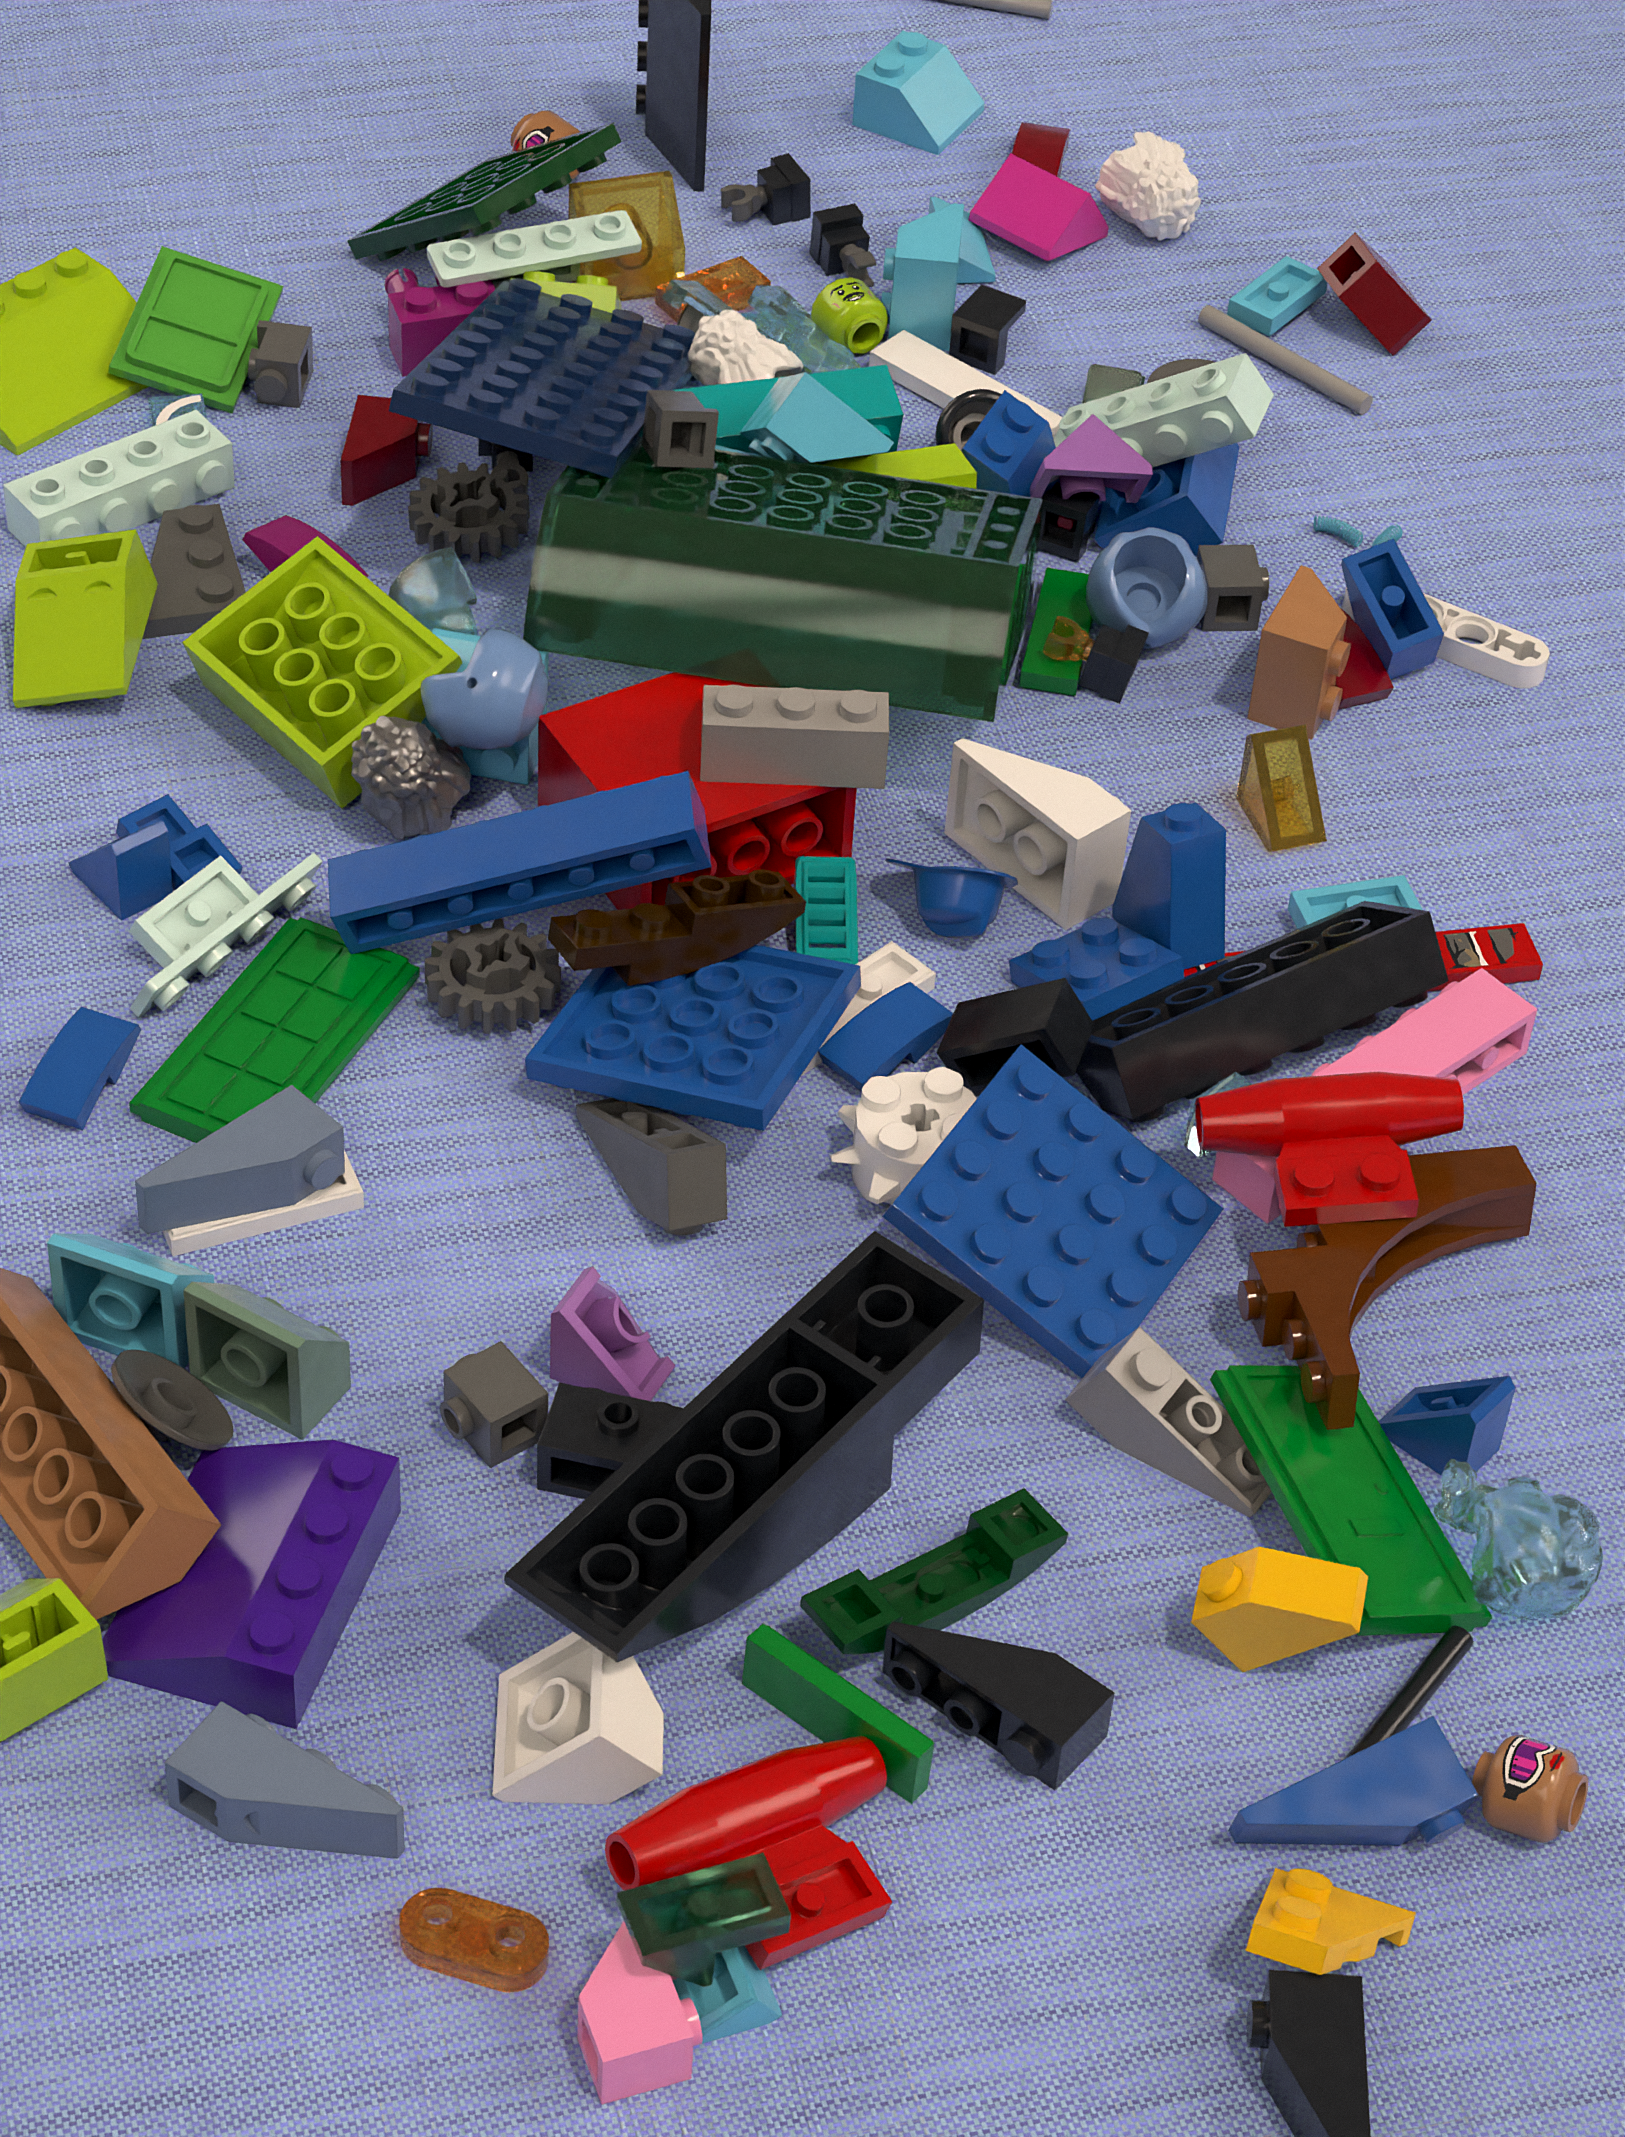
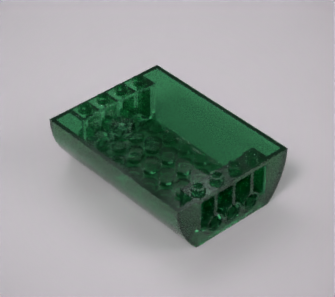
[523,441,1043,722]

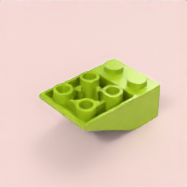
[13,529,158,708]

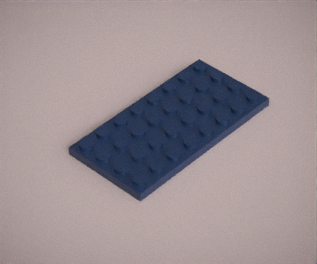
[389,279,695,478]

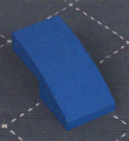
[116,794,243,890]
[818,982,953,1092]
[18,1007,141,1131]

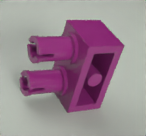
[384,268,496,377]

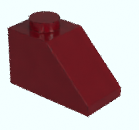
[340,395,433,506]

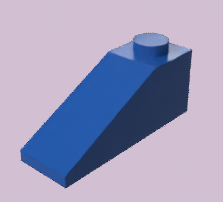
[1228,1716,1478,1846]

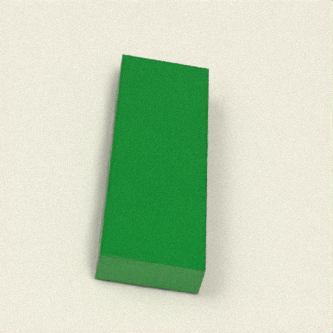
[1019,567,1093,696]
[742,1623,935,1804]

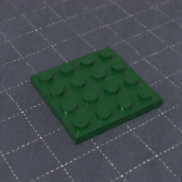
[347,123,622,261]

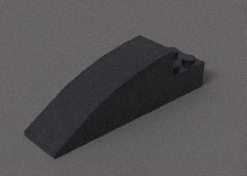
[504,1231,984,1663]

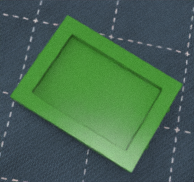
[108,246,284,414]

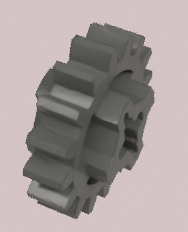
[408,463,530,563]
[425,918,561,1034]

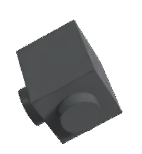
[1197,545,1269,632]
[440,1341,548,1468]

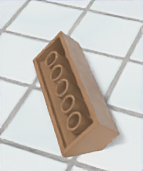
[0,1268,221,1620]

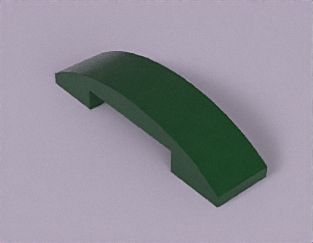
[800,1488,1069,1655]

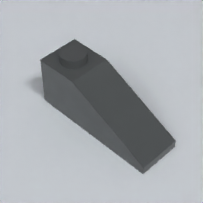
[576,1098,728,1235]

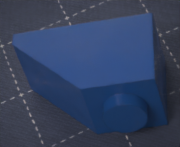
[1341,538,1444,680]

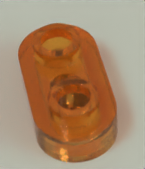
[399,1888,549,1992]

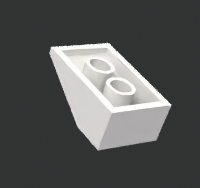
[944,738,1131,930]

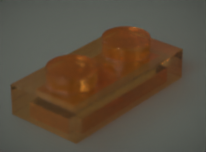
[655,256,771,323]

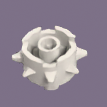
[830,1067,977,1204]

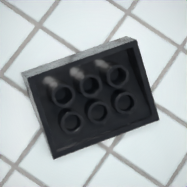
[636,0,712,192]

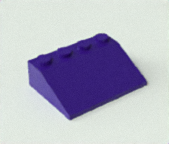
[102,1439,401,1729]

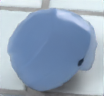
[1086,527,1208,649]
[421,629,549,750]

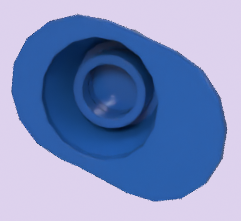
[885,858,1018,938]

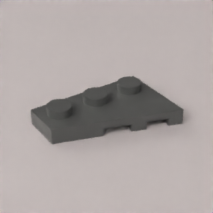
[142,504,245,639]

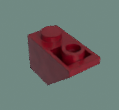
[1317,233,1432,356]

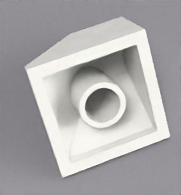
[492,1632,664,1804]

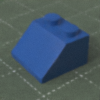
[961,390,1060,554]

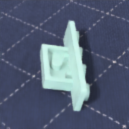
[427,210,642,288]
[128,853,323,1018]

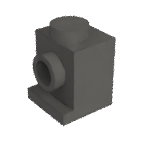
[248,320,314,408]
[642,390,719,468]

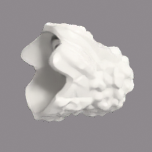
[1095,131,1201,241]
[688,310,803,386]

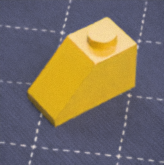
[1191,1546,1368,1672]

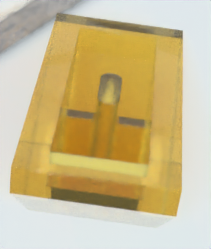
[1236,724,1327,852]

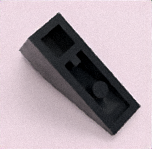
[1246,1970,1371,2137]

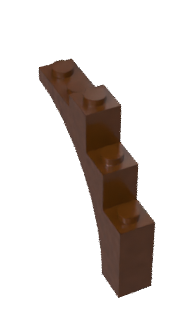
[1238,1145,1537,1430]

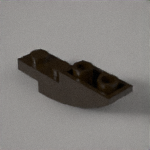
[548,869,806,986]

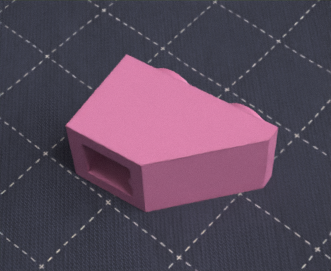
[577,1908,703,2105]

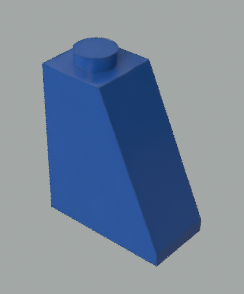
[1112,802,1226,969]

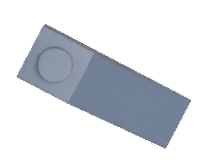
[135,1085,345,1234]

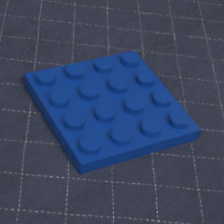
[525,945,861,1131]
[882,1045,1224,1379]

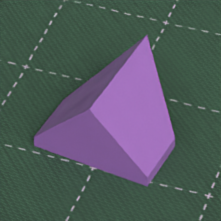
[1030,414,1153,503]
[550,1266,675,1401]

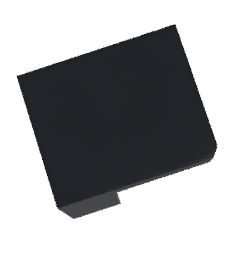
[949,284,1026,375]

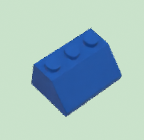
[1094,443,1240,556]

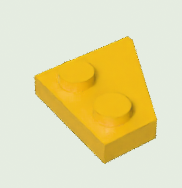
[1245,1868,1416,1975]

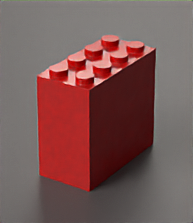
[538,647,857,910]

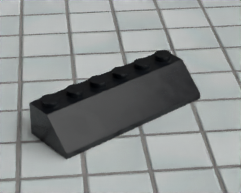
[1076,901,1449,1122]

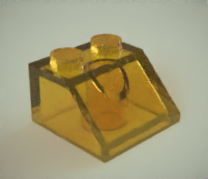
[568,171,685,301]

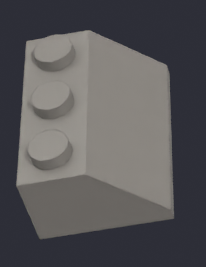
[700,685,889,789]

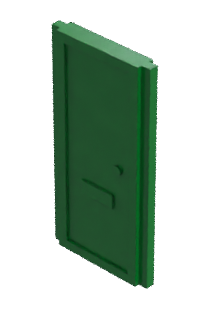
[129,917,420,1143]
[1210,1365,1493,1636]

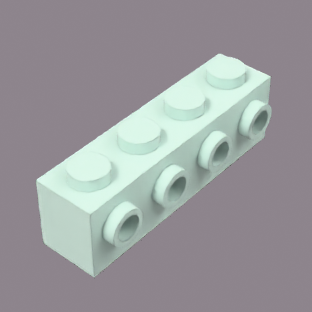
[1054,353,1274,467]
[3,410,235,547]

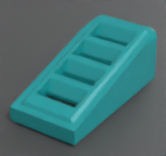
[793,856,858,965]

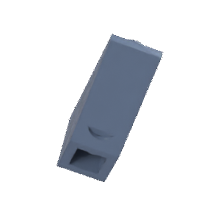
[165,1701,404,1859]

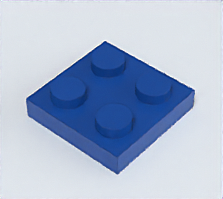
[1009,916,1184,1021]

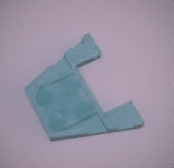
[662,280,862,374]

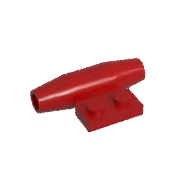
[1195,1071,1464,1227]
[605,1736,892,1970]

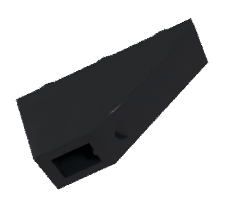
[882,1621,1115,1791]

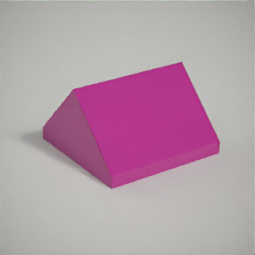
[969,153,1109,261]

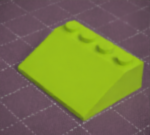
[0,247,149,456]
[182,536,462,809]

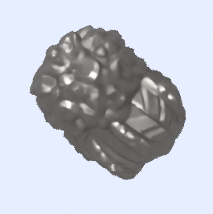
[351,716,471,840]

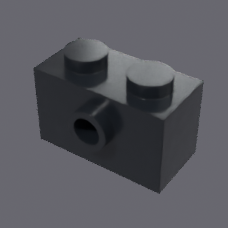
[936,978,1095,1097]
[537,1382,683,1499]

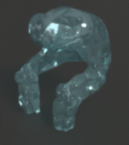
[1434,1459,1603,1620]

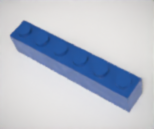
[327,771,711,954]

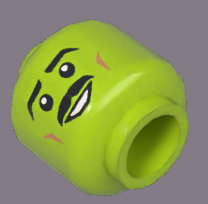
[811,277,888,355]

